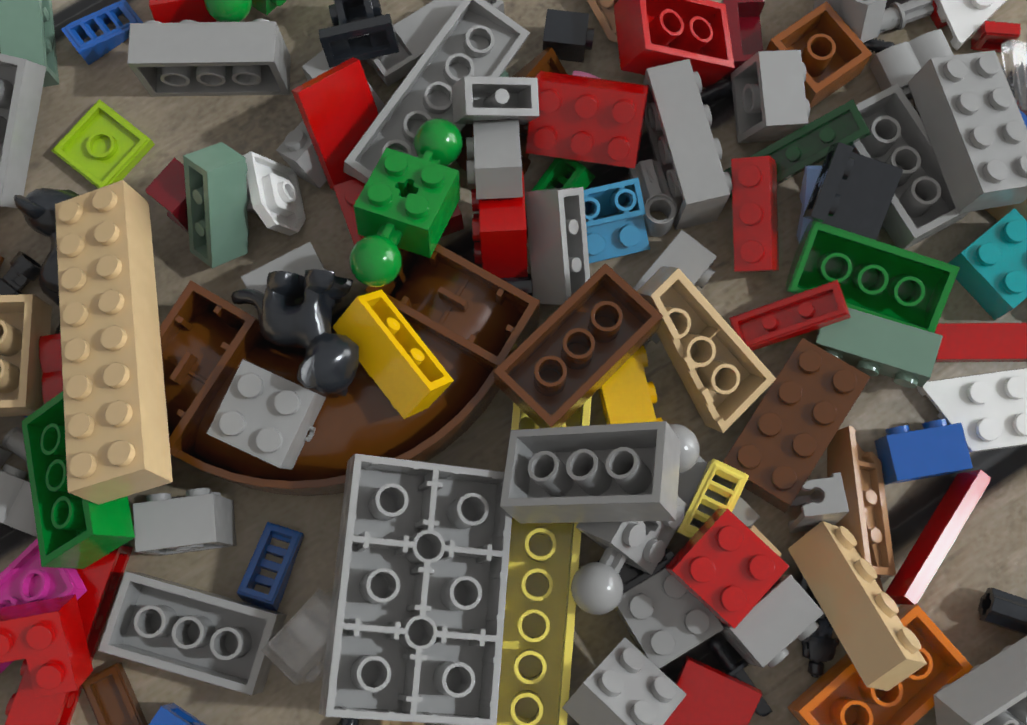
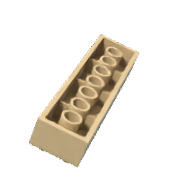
[55,180,173,505]

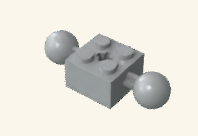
[571,424,700,615]

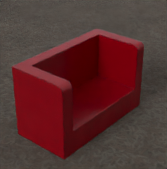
[721,0,765,78]
[145,157,189,234]

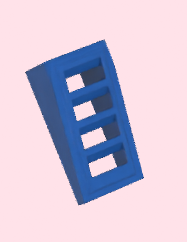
[61,0,143,65]
[237,522,304,611]

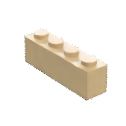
[788,521,927,691]

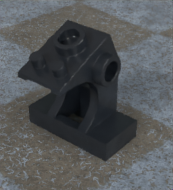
[319,0,399,68]

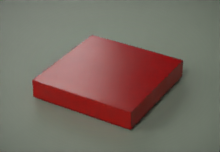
[663,656,762,725]

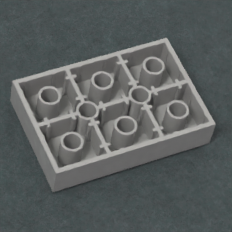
[319,454,512,725]

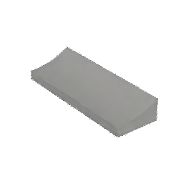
[343,0,530,184]

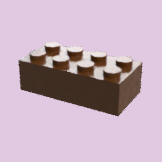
[493,263,663,428]
[723,338,871,513]

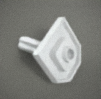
[242,151,306,236]

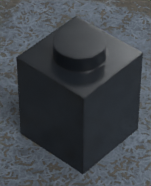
[543,9,595,63]

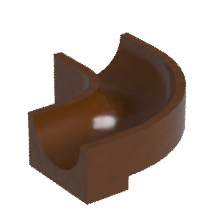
[160,244,540,496]

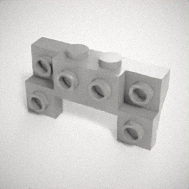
[351,0,504,87]

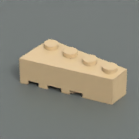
[637,266,776,433]

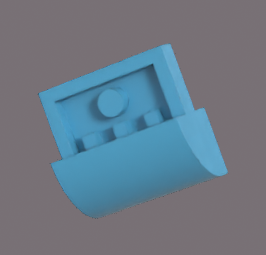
[584,177,650,263]

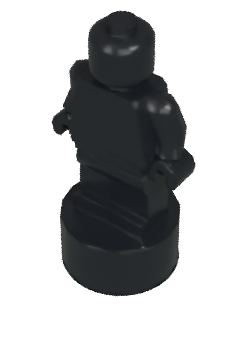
[0,251,41,295]
[801,598,840,678]

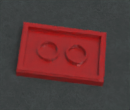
[291,57,379,190]

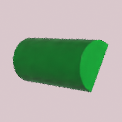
[786,220,960,333]

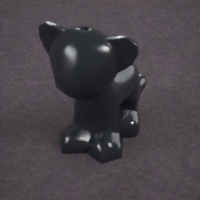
[14,188,79,334]
[231,269,359,397]

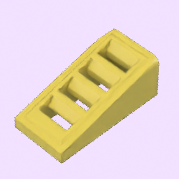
[677,459,749,539]

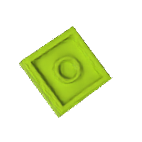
[51,99,155,189]

